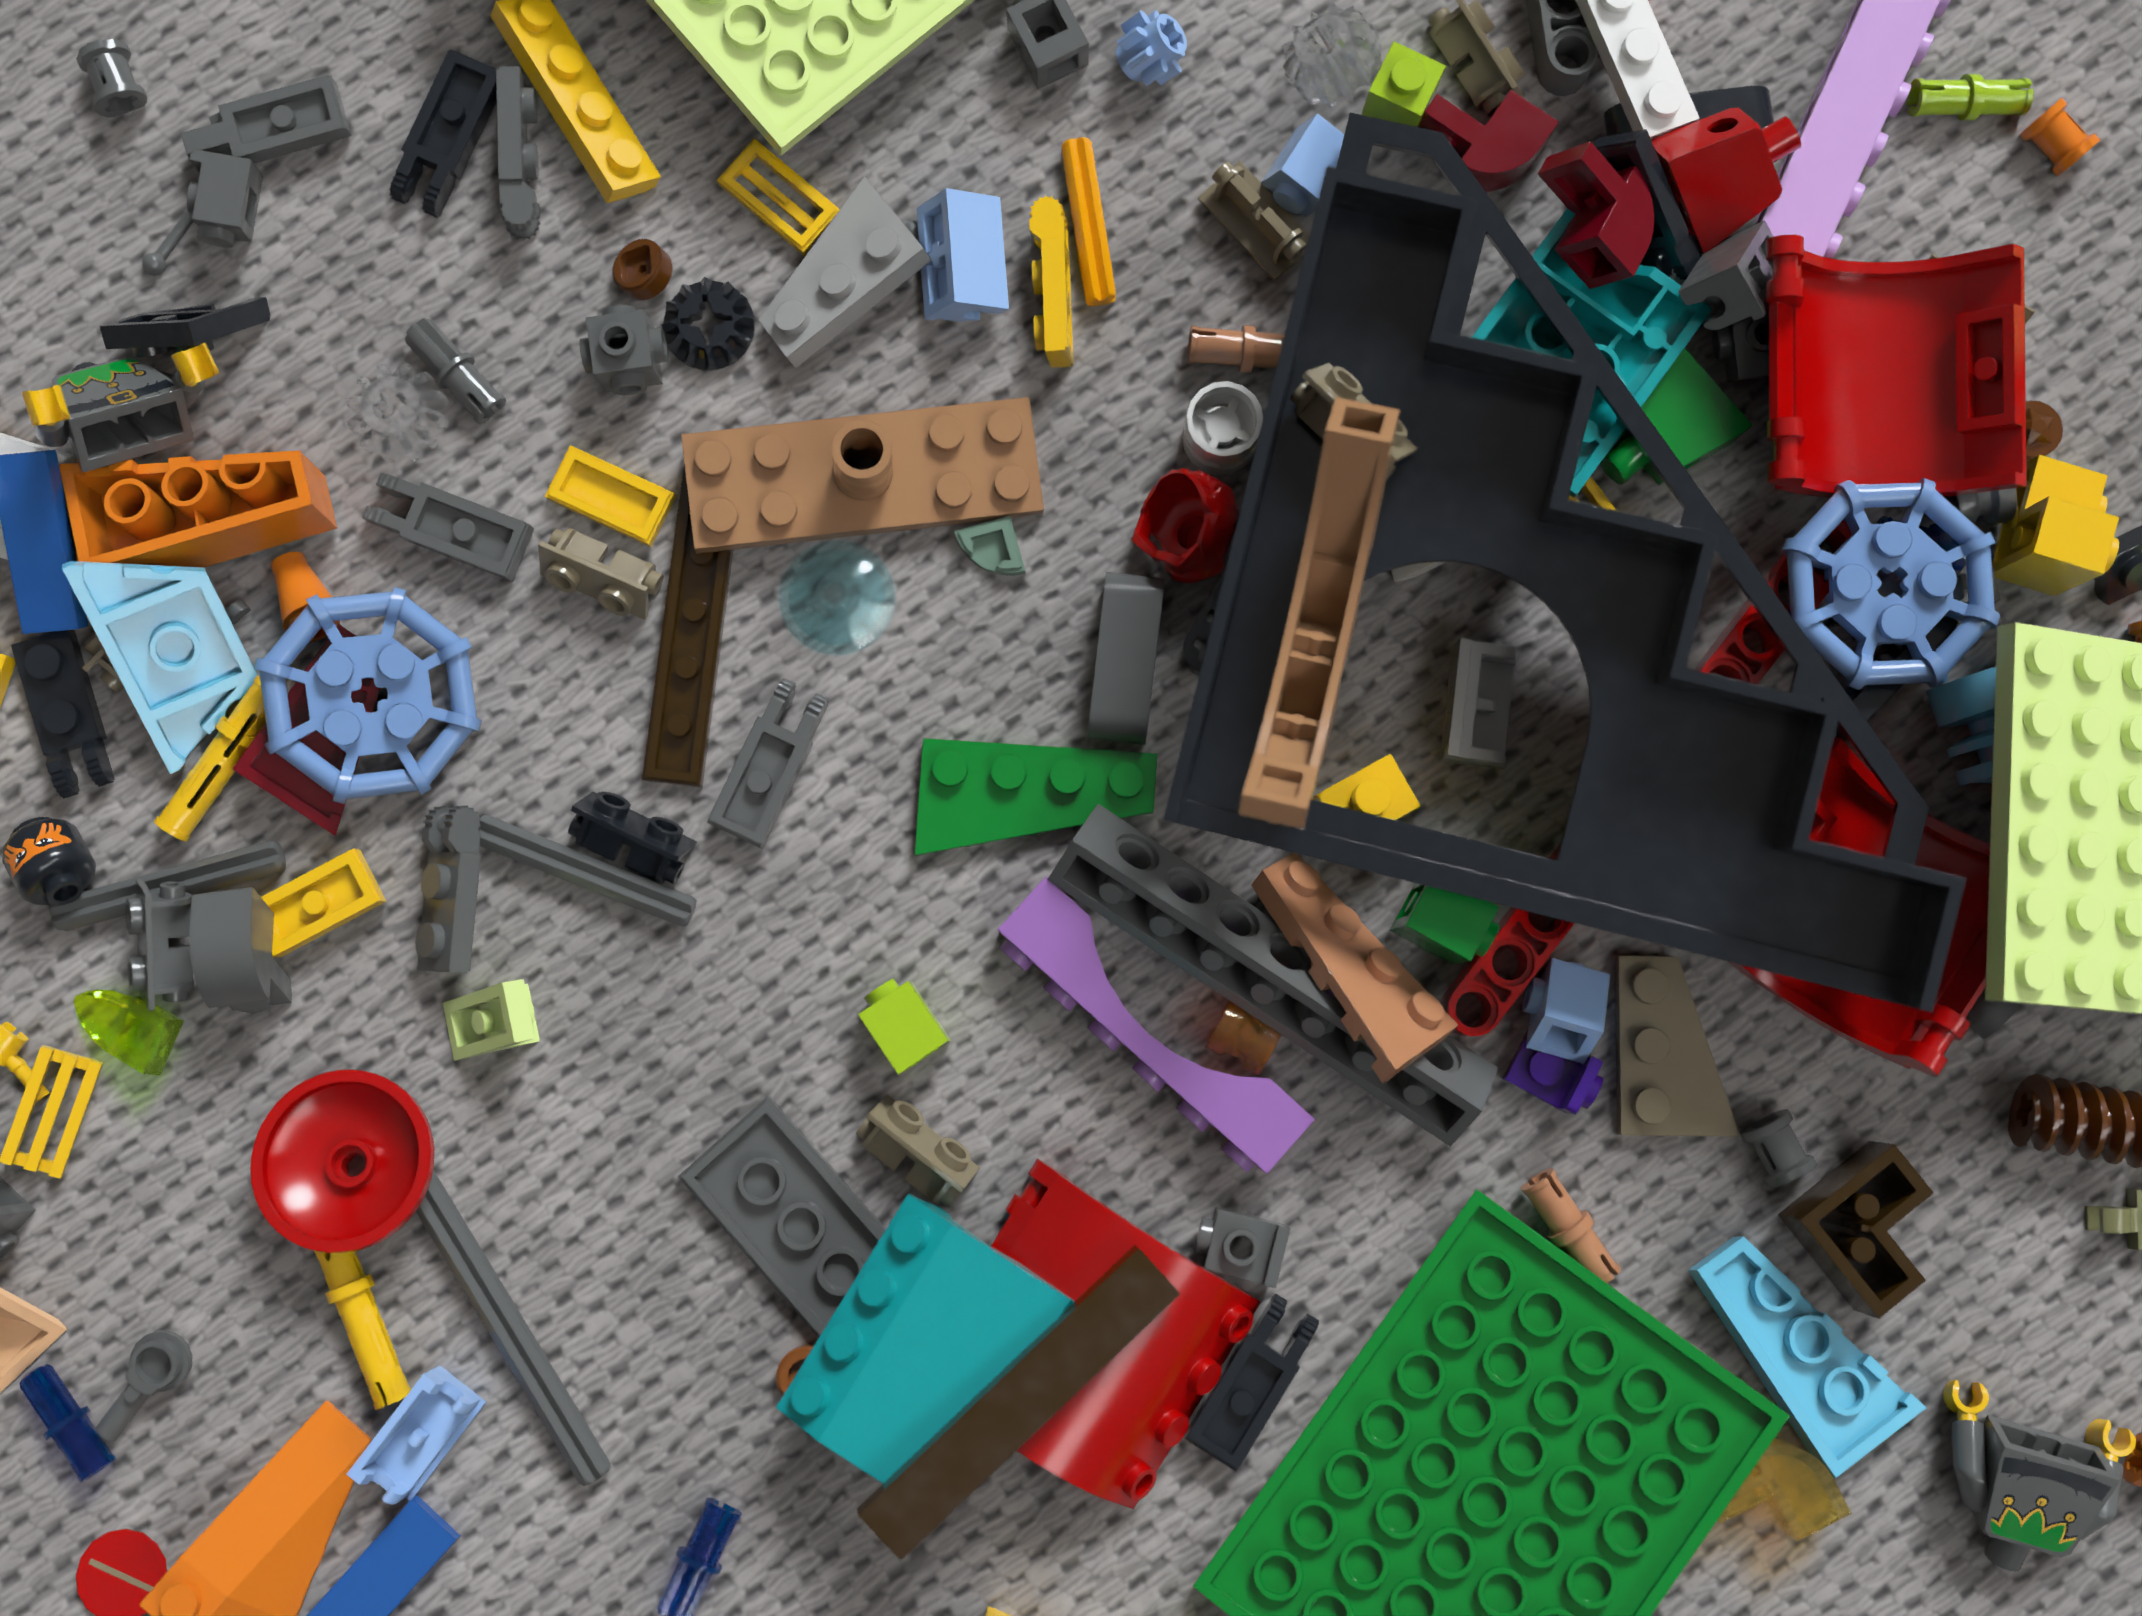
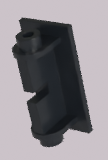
[568,791,697,884]

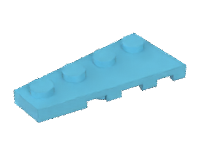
[1688,1236,1926,1478]

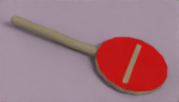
[76,1529,168,1616]

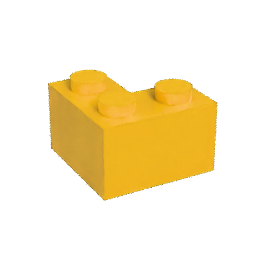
[1992,455,2119,596]

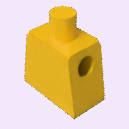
[1311,754,1421,861]

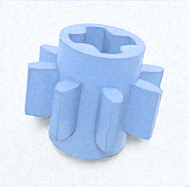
[1116,10,1187,86]

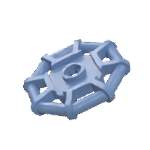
[1781,478,2000,690]
[254,587,482,804]

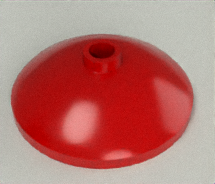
[250,1070,435,1254]

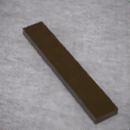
[642,464,734,788]
[857,1245,1180,1561]

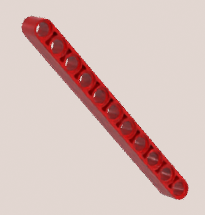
[1440,521,1852,1037]

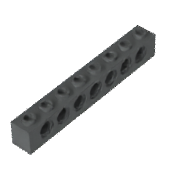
[1047,804,1498,1147]

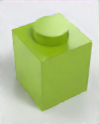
[1361,41,1446,127]
[858,978,951,1075]

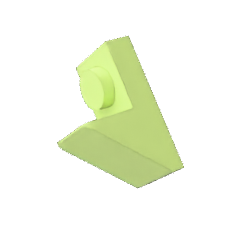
[442,979,540,1061]

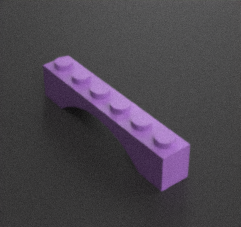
[997,876,1315,1174]

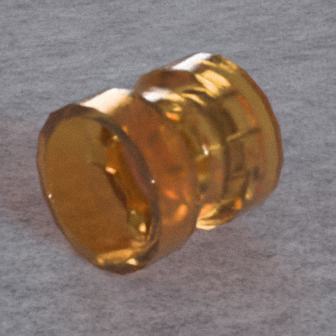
[1205,1000,1281,1076]

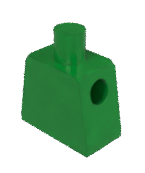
[1600,348,1753,485]

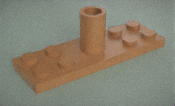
[681,397,1044,554]

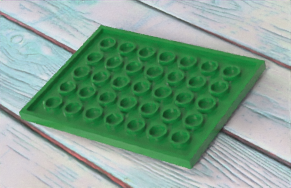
[1193,1189,1790,1616]

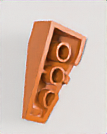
[139,1400,372,1616]

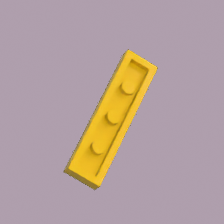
[490,0,661,204]

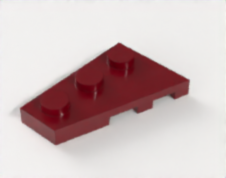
[233,624,380,836]

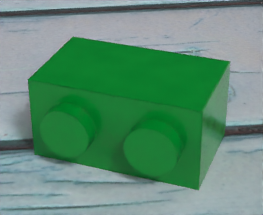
[1389,883,1500,965]

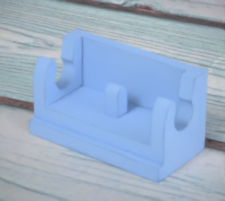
[916,188,1009,322]
[346,1365,486,1504]

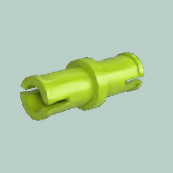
[1906,74,2034,121]

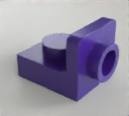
[1502,1030,1603,1115]

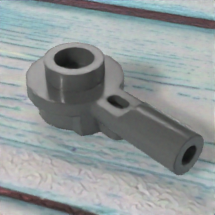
[96,1330,193,1441]

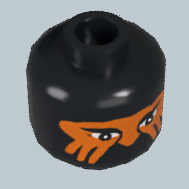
[2,817,96,906]

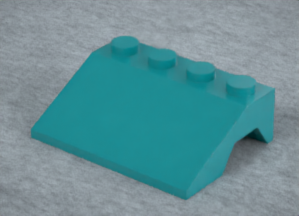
[1472,208,1713,497]
[776,1194,1075,1484]

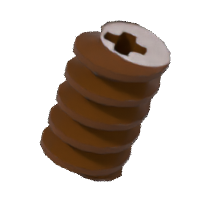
[2008,1073,2142,1168]

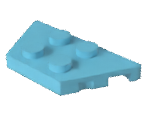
[62,561,258,774]

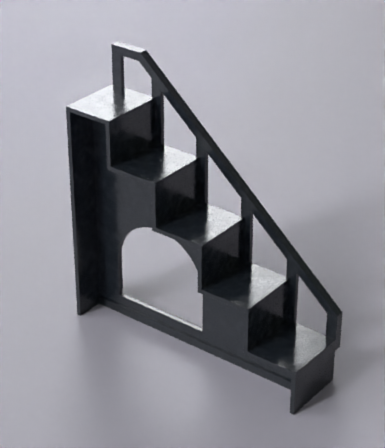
[1163,112,1966,1013]

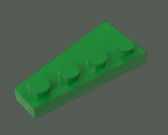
[915,738,1157,856]

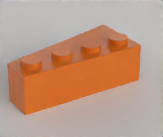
[59,450,337,567]

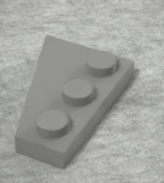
[759,176,931,368]

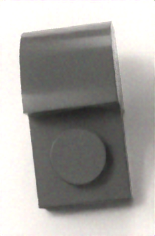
[189,887,292,1013]

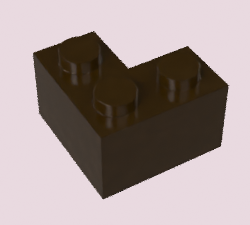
[1778,1141,1934,1319]

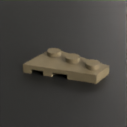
[1615,956,1740,1137]

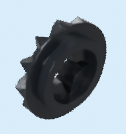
[661,277,755,370]

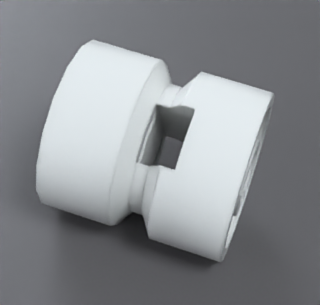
[1183,381,1263,475]

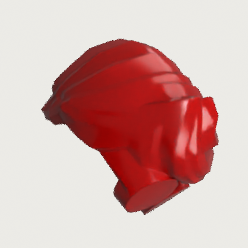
[1131,468,1238,584]

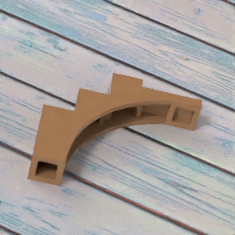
[1239,397,1400,829]

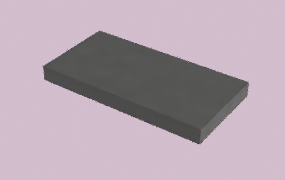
[678,1096,886,1338]

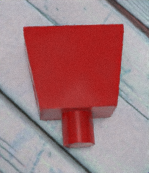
[1651,108,1801,254]

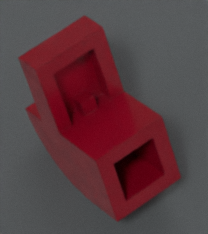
[1418,90,1559,192]
[1538,141,1654,289]

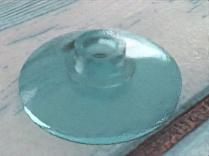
[779,540,895,655]

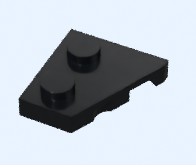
[99,297,271,357]

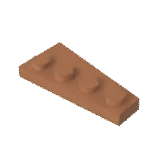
[1251,853,1458,1084]

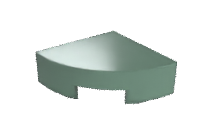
[954,516,1026,576]

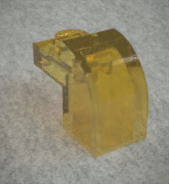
[1717,1437,1852,1542]

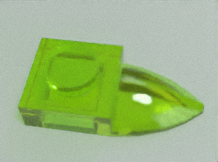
[73,989,184,1075]

